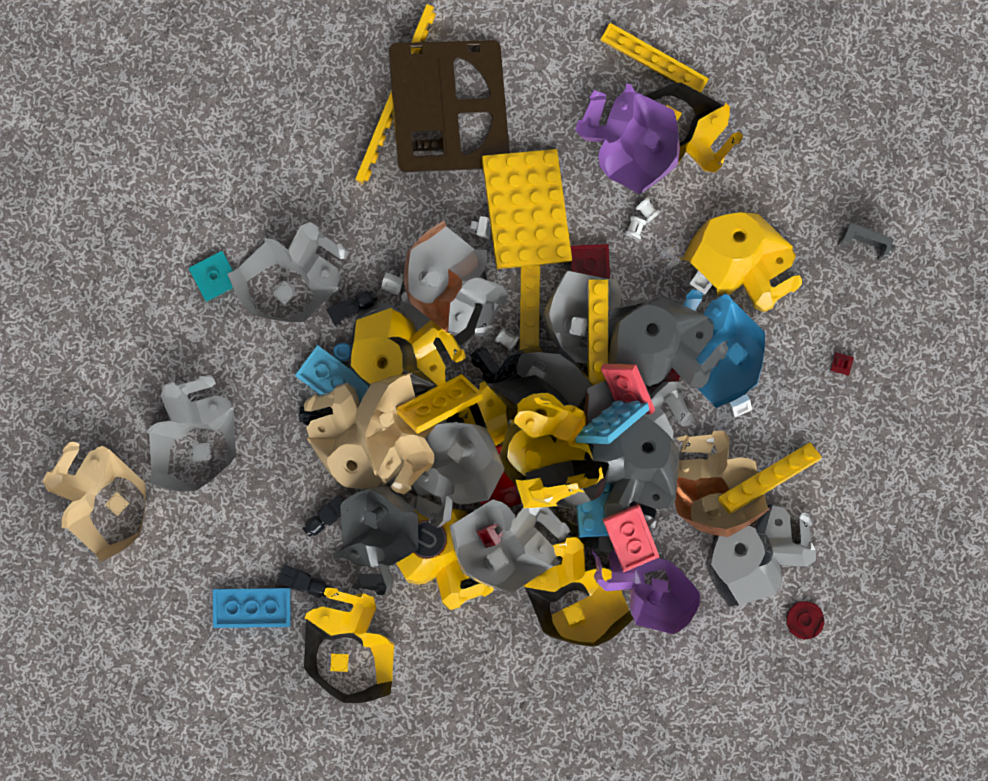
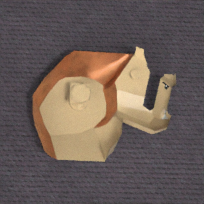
[674,431,769,537]

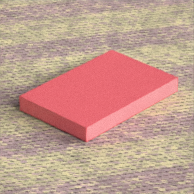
[601,364,655,414]
[602,504,659,572]

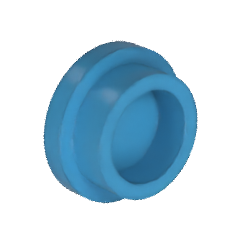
[333,343,350,362]

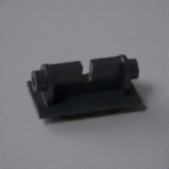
[470,346,500,383]
[298,406,333,425]

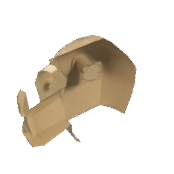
[356,371,436,494]
[304,383,404,489]
[43,442,146,562]

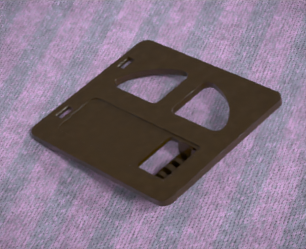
[388,40,510,173]

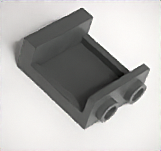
[838,222,895,261]

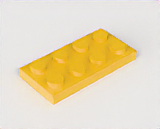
[396,374,483,434]

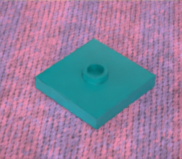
[188,251,233,302]

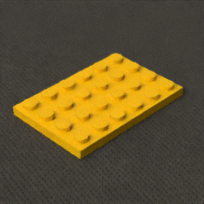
[481,149,572,270]

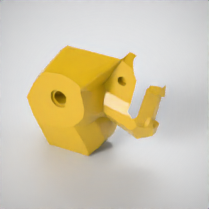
[682,212,802,312]
[396,508,494,610]

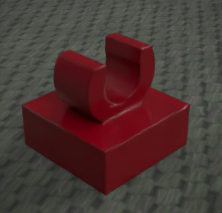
[830,352,854,376]
[476,524,503,548]

